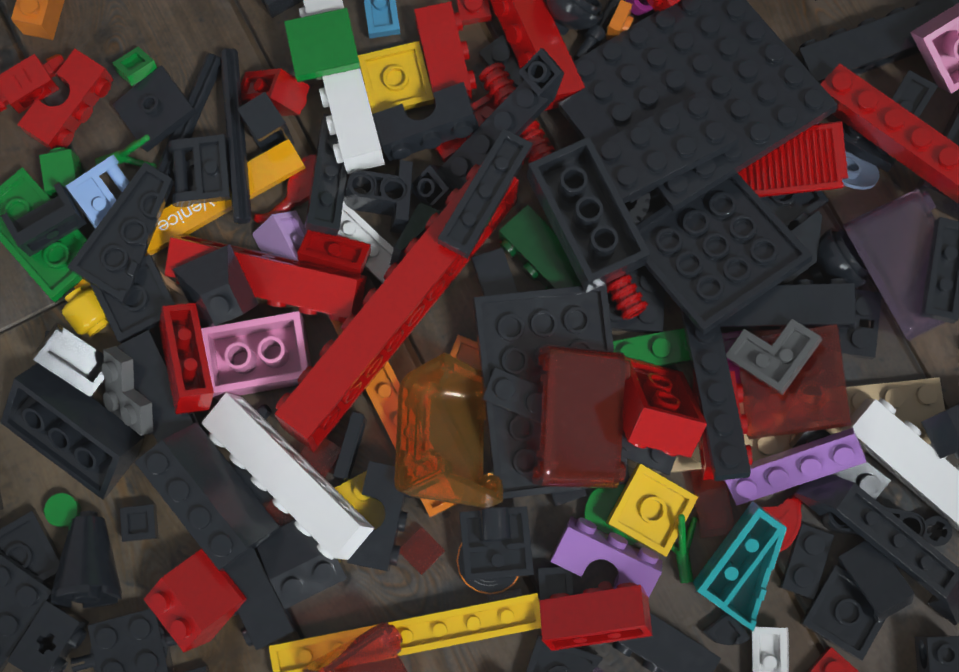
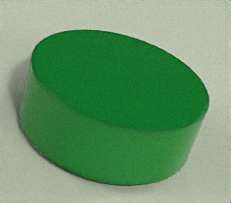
[44,493,81,527]

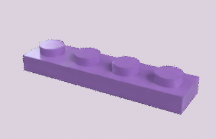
[725,428,866,505]

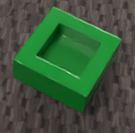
[112,47,157,86]

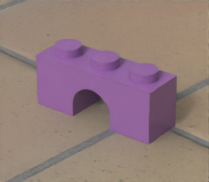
[551,516,663,598]

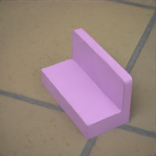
[253,210,307,260]

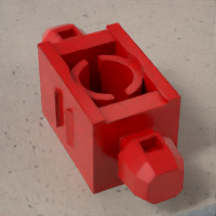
[0,53,65,114]

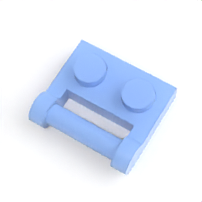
[65,154,130,229]

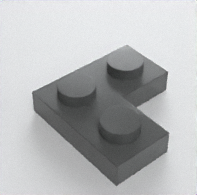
[726,319,822,395]
[102,346,153,436]

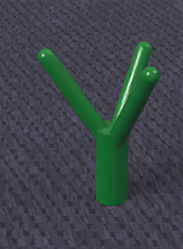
[95,135,157,168]
[671,514,698,583]

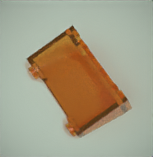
[394,352,503,508]

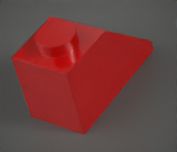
[241,68,310,116]

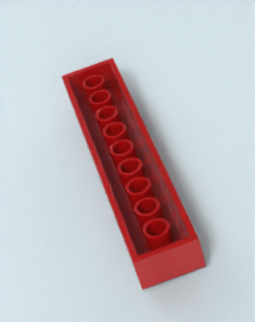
[275,161,519,453]

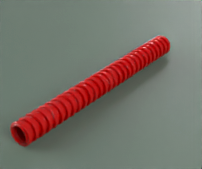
[479,63,648,320]

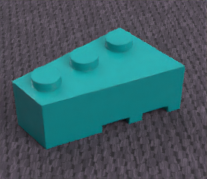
[693,501,787,632]

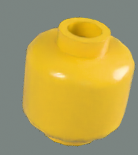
[62,287,109,337]

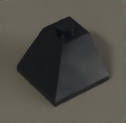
[173,244,258,328]

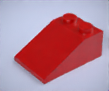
[621,356,707,458]

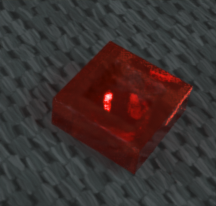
[400,527,446,575]

